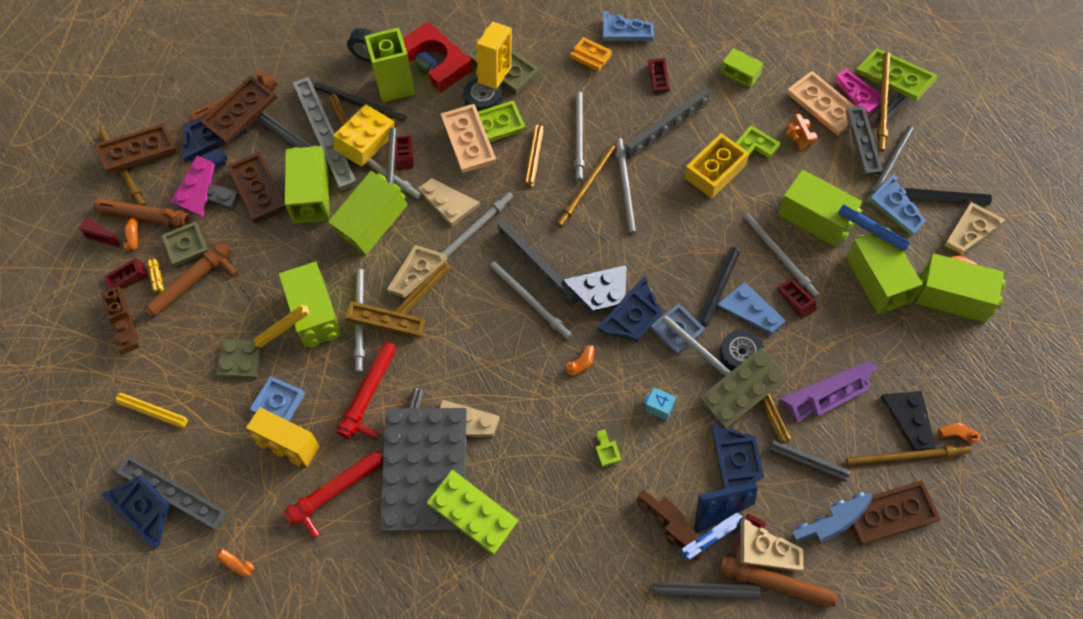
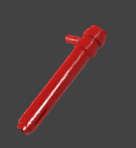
[336,342,396,439]
[283,451,384,539]

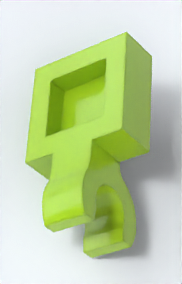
[596,429,622,468]

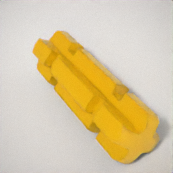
[147,259,164,293]

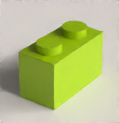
[721,48,763,88]

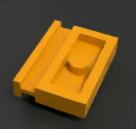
[570,37,612,72]

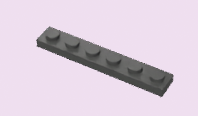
[626,88,710,158]
[497,219,576,306]
[116,455,229,531]

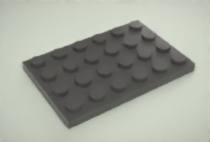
[380,408,467,532]

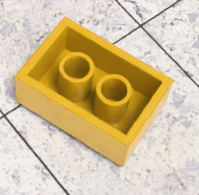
[475,22,512,89]
[333,104,395,167]
[684,133,749,199]
[246,407,320,467]

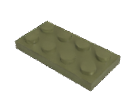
[467,47,540,94]
[700,348,788,429]

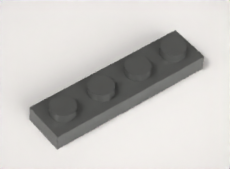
[845,106,883,176]

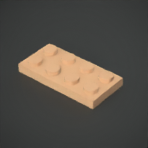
[787,71,856,136]
[441,104,496,173]

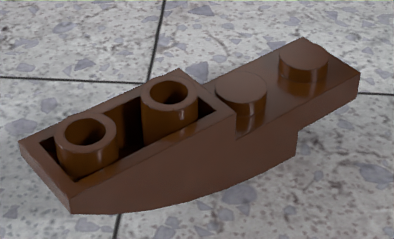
[101,286,140,355]
[637,490,702,561]

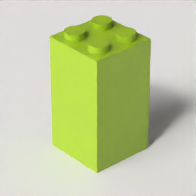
[365,28,416,103]
[285,146,329,224]
[778,170,863,247]
[328,171,408,255]
[846,228,923,314]
[916,253,1005,322]
[279,261,342,348]

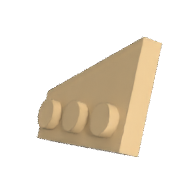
[418,178,480,226]
[944,202,1005,255]
[387,245,448,298]
[440,400,500,437]
[740,519,803,572]

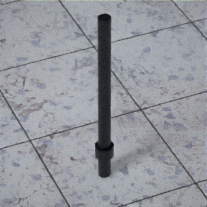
[314,82,407,122]

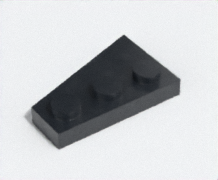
[880,391,936,451]

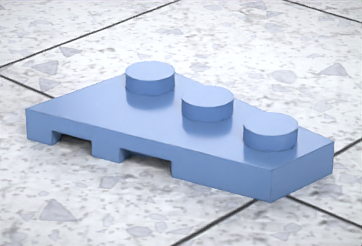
[603,11,654,41]
[869,174,926,236]
[717,282,786,335]

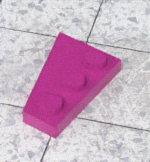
[834,69,881,115]
[170,156,215,217]

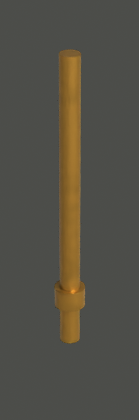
[877,52,890,152]
[99,130,146,206]
[556,145,616,227]
[846,445,971,466]

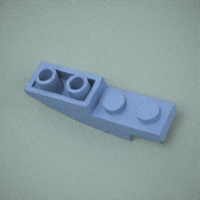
[793,492,872,544]

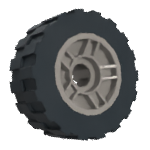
[347,28,375,63]
[464,77,502,112]
[719,330,765,372]

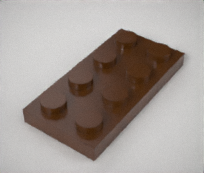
[200,75,277,145]
[94,123,177,174]
[227,152,287,223]
[852,480,941,545]

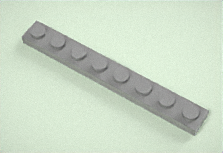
[293,77,357,191]

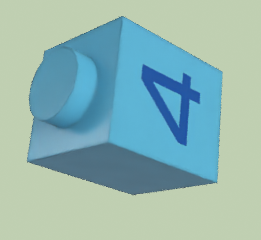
[643,387,676,421]

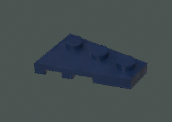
[694,482,758,533]

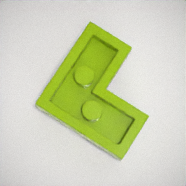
[736,126,781,159]

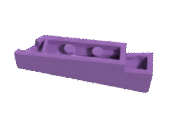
[781,362,878,422]

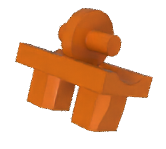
[786,114,817,150]

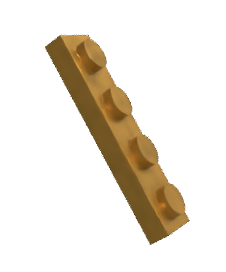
[345,301,426,339]

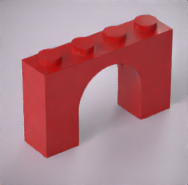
[403,21,472,93]

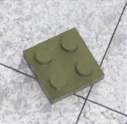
[161,221,208,268]
[217,339,263,379]

